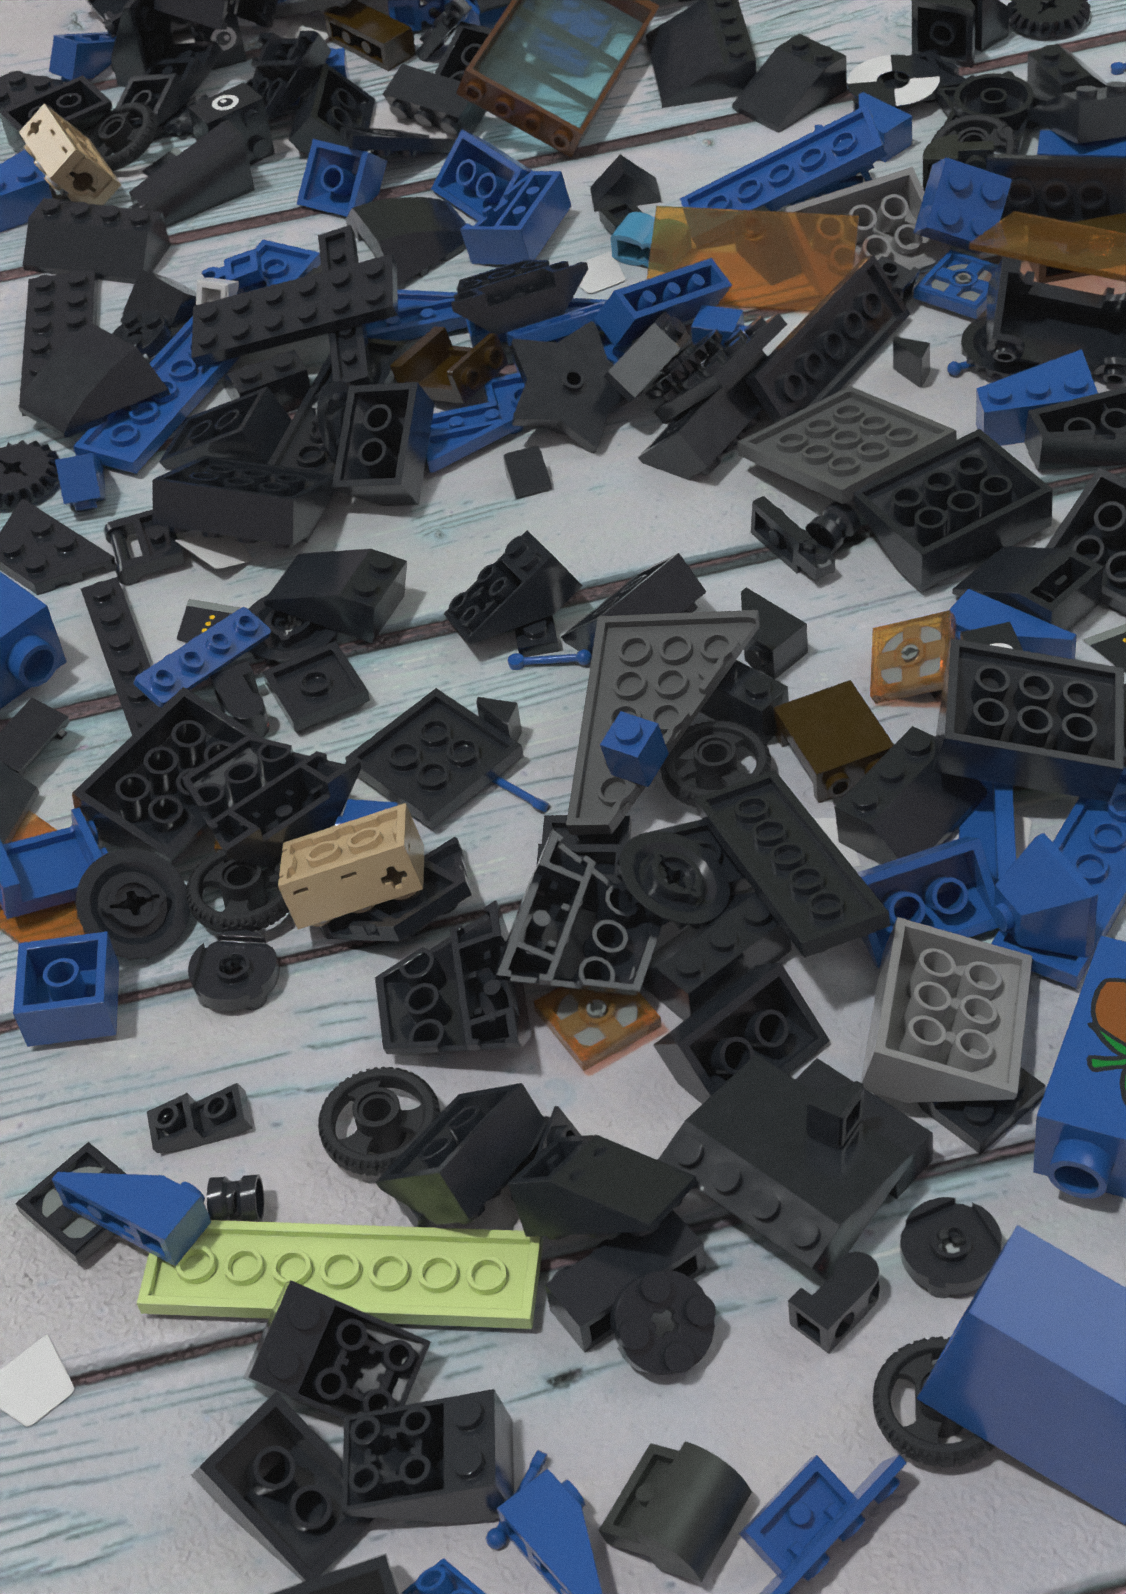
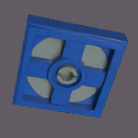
[914,250,998,319]

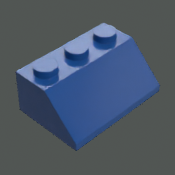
[431,129,532,221]
[857,836,999,968]

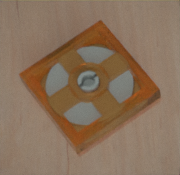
[870,610,956,704]
[533,987,662,1071]

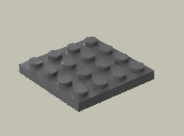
[737,386,957,504]

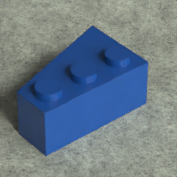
[0,150,53,232]
[460,171,572,265]
[976,349,1098,446]

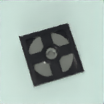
[15,1142,126,1265]

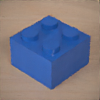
[913,157,1012,254]
[13,932,120,1047]

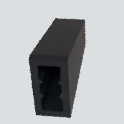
[129,120,255,227]

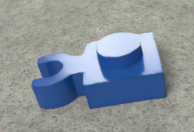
[388,0,442,31]
[202,248,263,289]

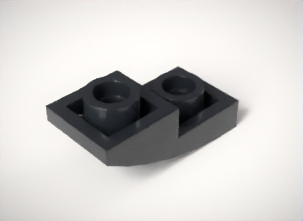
[147,1083,253,1153]

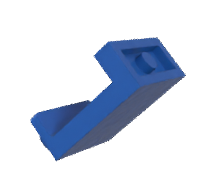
[0,807,108,919]

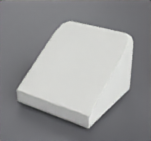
[196,278,239,305]

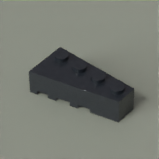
[1024,386,1126,470]

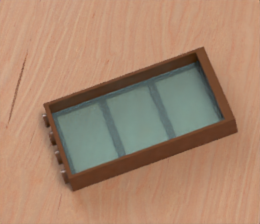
[456,0,659,158]

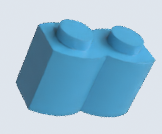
[610,212,692,273]

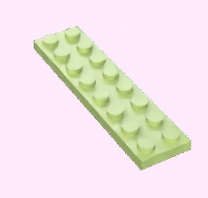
[137,1220,543,1329]

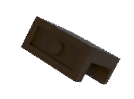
[390,326,509,404]
[773,680,894,803]

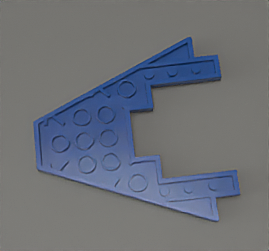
[366,289,639,473]

